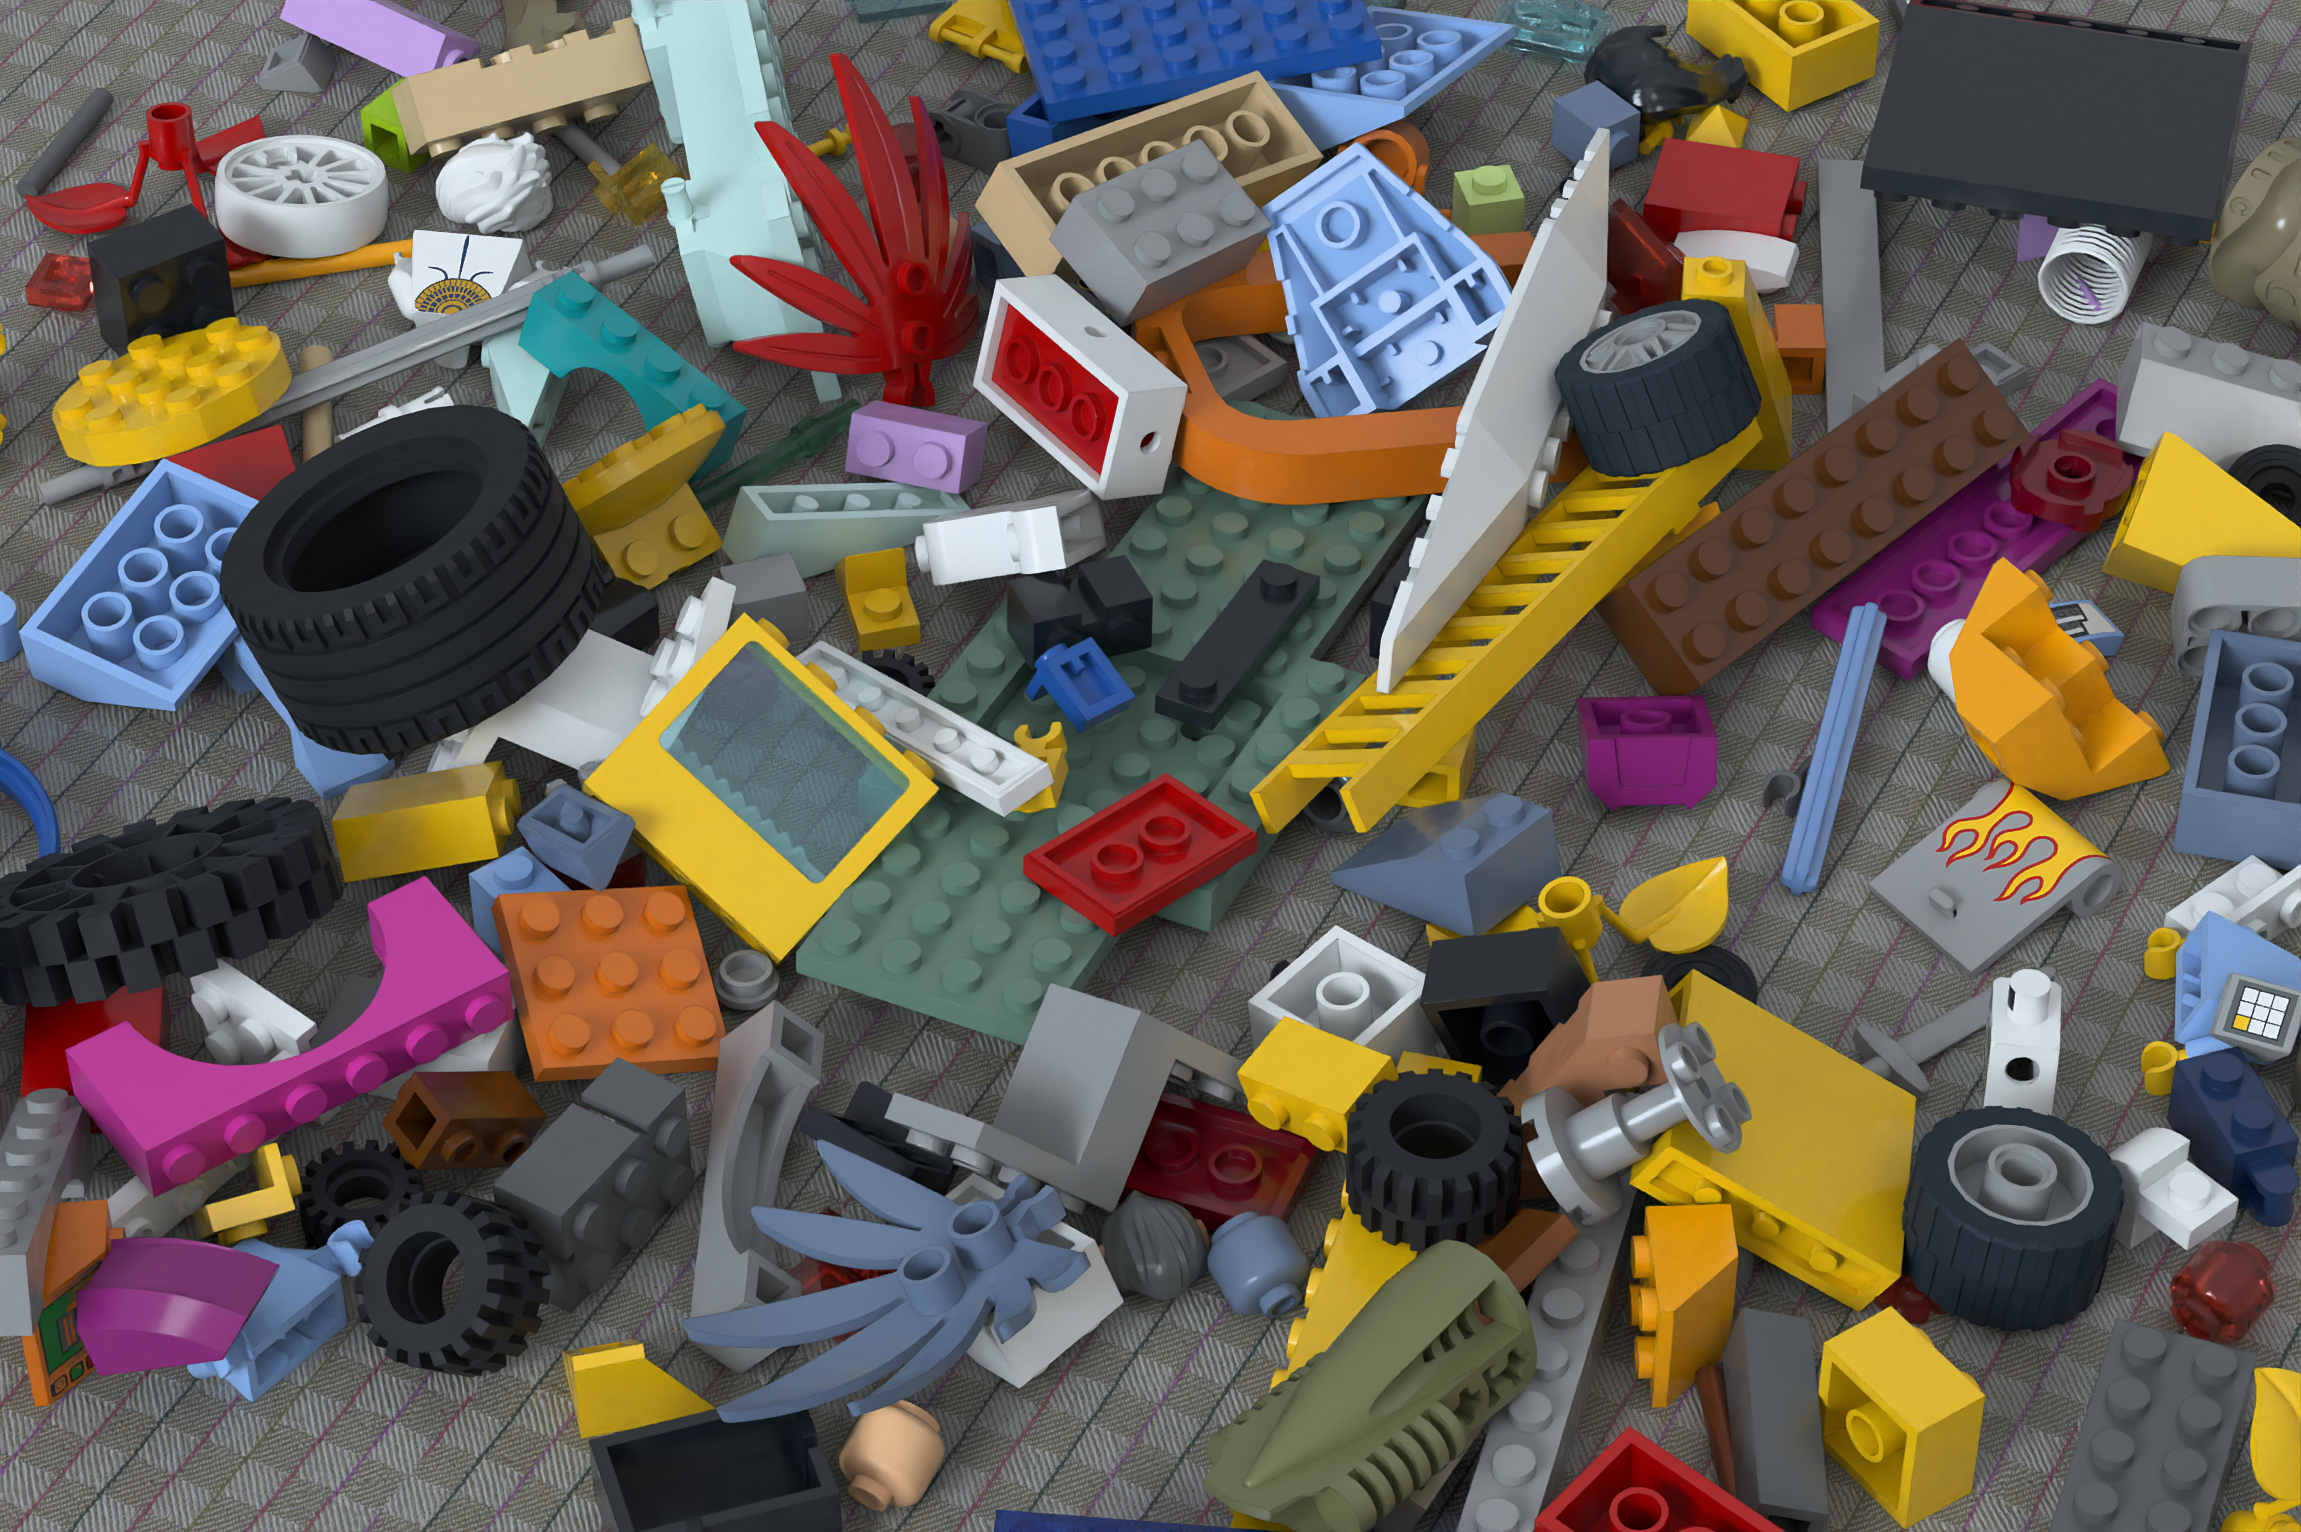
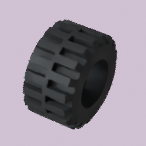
[1346,1068,1523,1252]
[355,1190,551,1377]

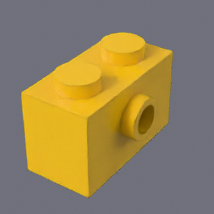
[1237,1016,1398,1154]

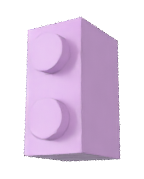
[845,400,988,494]

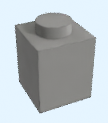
[719,552,809,642]

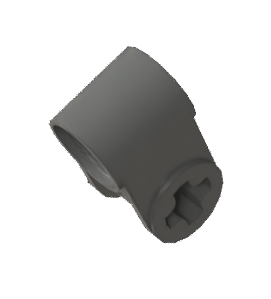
[928,86,1018,176]

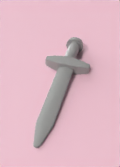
[1852,966,2056,1102]

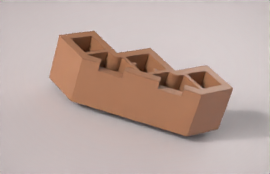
[1497,975,1679,1200]

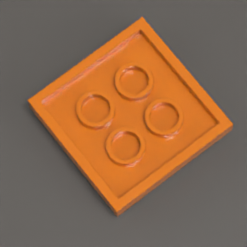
[491,885,727,1082]

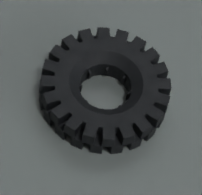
[0,797,344,1007]

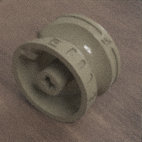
[2209,136,2301,334]

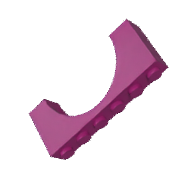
[65,876,514,1198]

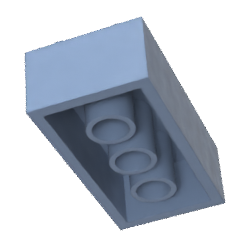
[2173,628,2301,870]

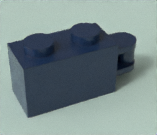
[2167,1046,2299,1227]

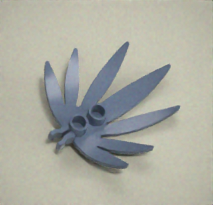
[681,1139,1091,1423]

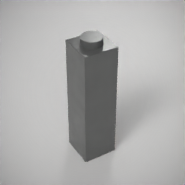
[1722,1307,1830,1532]

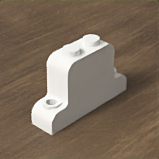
[915,488,1107,586]

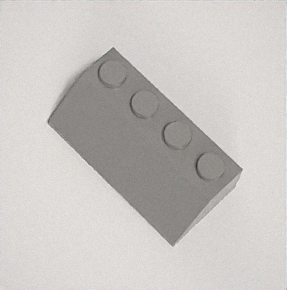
[2115,321,2301,499]

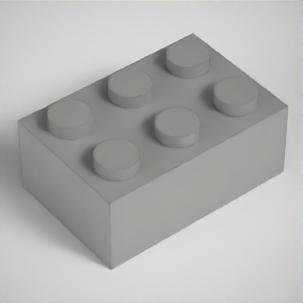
[1049,138,1273,328]

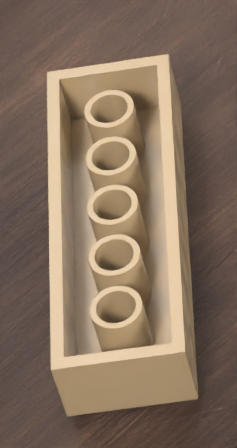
[974,70,1323,284]

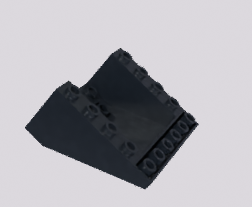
[1860,0,2253,247]

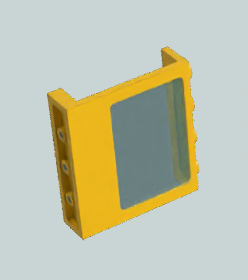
[582,612,940,969]

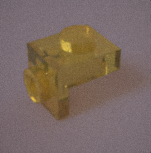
[587,142,686,227]

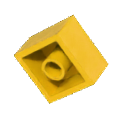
[1818,1306,1986,1529]

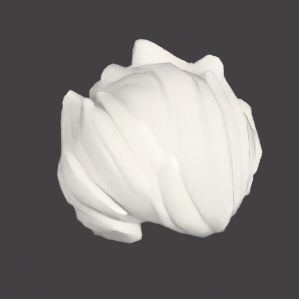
[436,132,553,234]

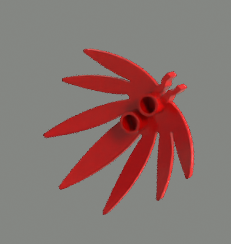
[729,53,980,407]

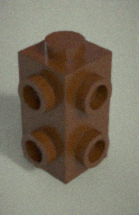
[381,1071,547,1170]

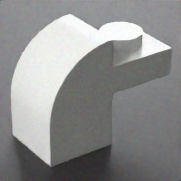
[2108,1127,2239,1251]

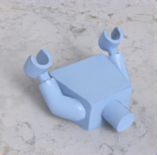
[187,1220,374,1402]

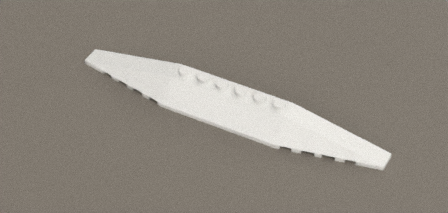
[1376,128,1613,694]

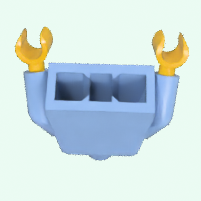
[2141,910,2301,1096]

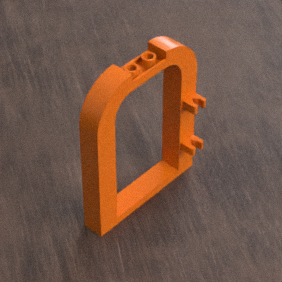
[1130,209,1589,505]

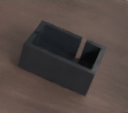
[589,1409,842,1532]

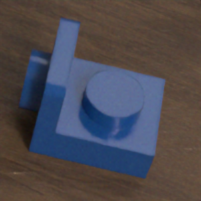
[1025,637,1136,734]

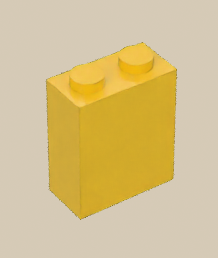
[331,760,522,883]

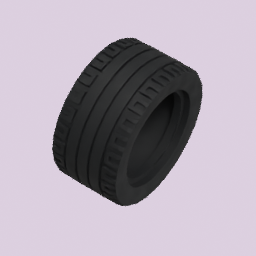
[220,404,604,755]

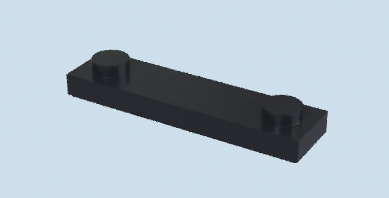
[1155,559,1320,731]

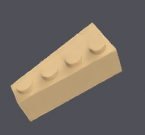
[391,17,652,159]

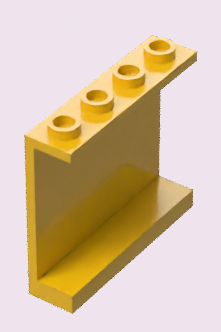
[1629,969,1916,1312]

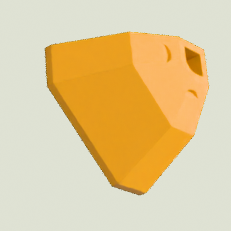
[1949,557,2171,801]

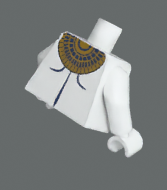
[388,230,568,369]

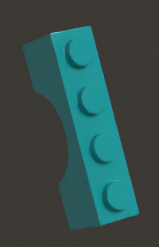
[518,270,747,483]

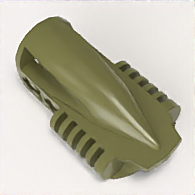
[1203,1239,1537,1532]

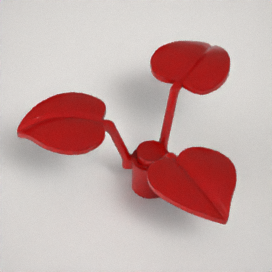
[25,102,272,271]

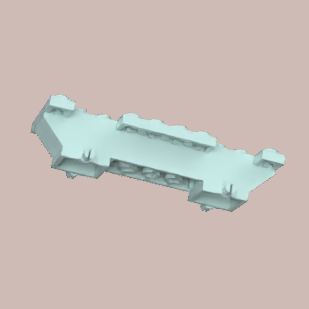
[630,0,843,403]

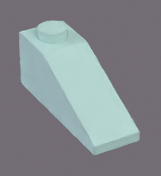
[481,324,571,450]

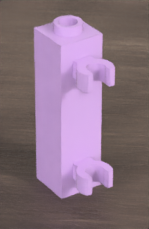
[280,0,481,77]

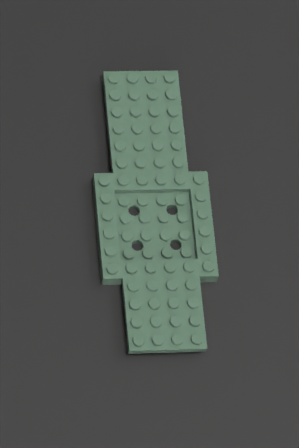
[796,399,1441,1046]

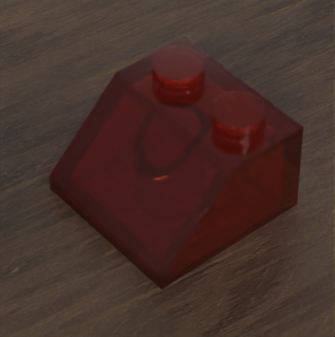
[1607,197,1687,315]

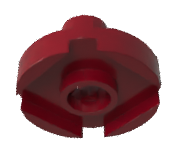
[2009,429,2134,533]

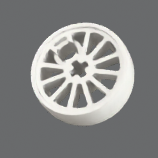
[215,135,388,258]

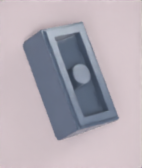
[516,784,636,892]

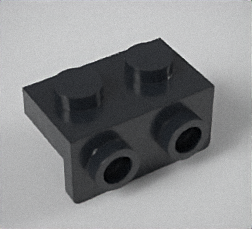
[799,1081,959,1196]

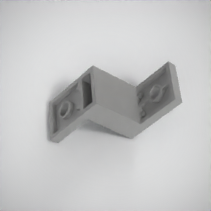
[884,983,1246,1216]

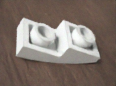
[1666,230,1800,294]

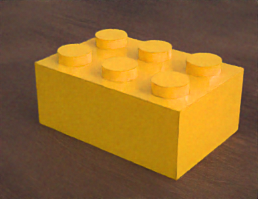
[1686,0,1880,112]

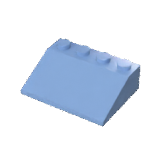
[1267,5,1516,152]
[19,458,259,711]

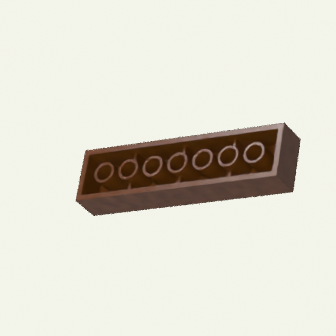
[1594,338,2031,696]

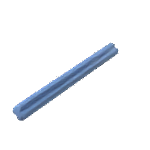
[1780,602,1887,896]

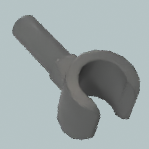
[1762,755,1812,817]

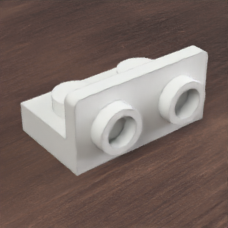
[2164,855,2301,941]

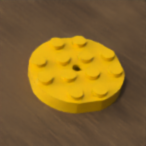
[52,317,292,467]

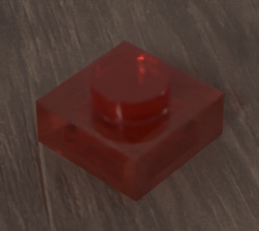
[25,252,94,313]

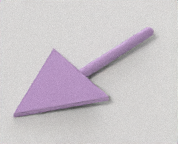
[2017,213,2103,311]

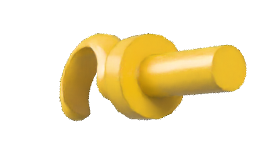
[1638,116,1685,155]
[807,123,853,157]

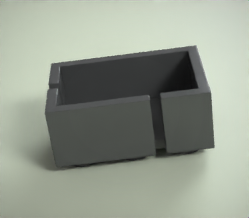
[493,1057,694,1313]

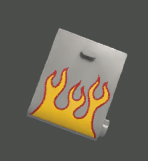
[1868,777,2123,979]

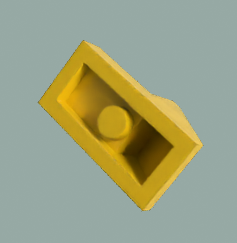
[834,547,921,653]

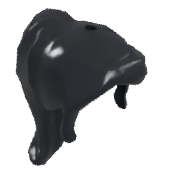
[1583,24,1750,125]

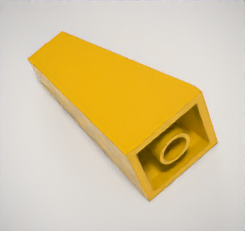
[1681,256,1792,471]
[2101,431,2301,594]

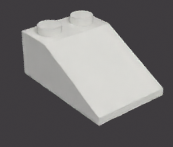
[944,1173,1124,1389]

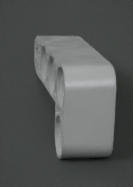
[2170,555,2301,678]

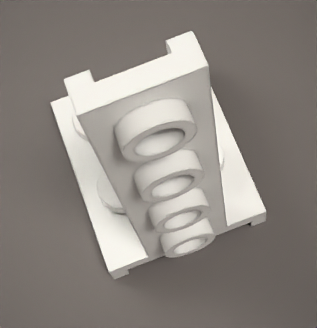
[108,958,342,1238]

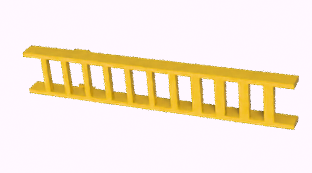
[1249,417,1763,834]

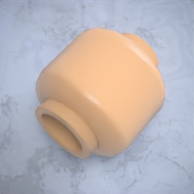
[838,1400,945,1512]

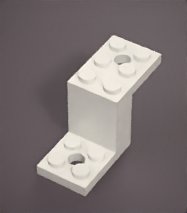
[426,577,736,773]

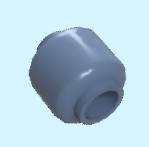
[1207,1211,1310,1319]

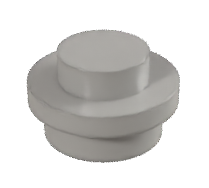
[713,950,780,1010]

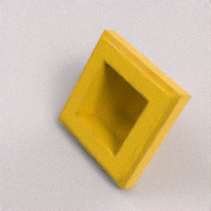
[1685,105,1749,149]

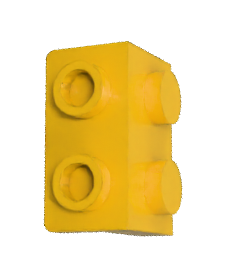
[194,1142,302,1246]

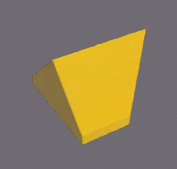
[562,1339,716,1439]

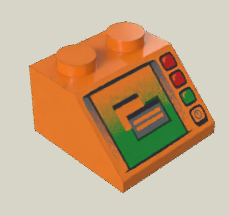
[21,1199,126,1407]

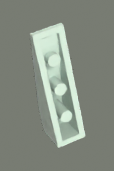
[721,482,971,580]

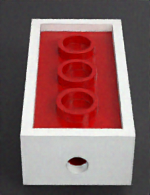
[973,274,1188,500]

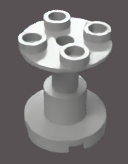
[1521,1021,1752,1226]

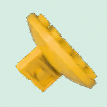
[561,403,727,590]

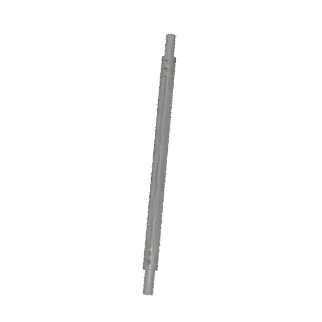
[37,243,655,506]

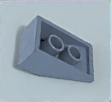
[1330,792,1562,937]

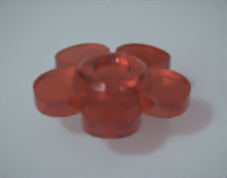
[1873,1269,1947,1325]

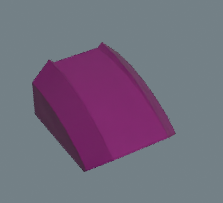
[1576,695,1717,811]
[77,1237,280,1376]

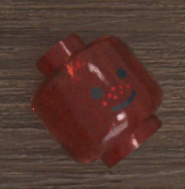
[2169,1239,2276,1344]

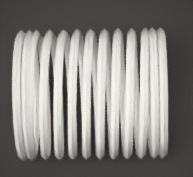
[2038,222,2153,325]

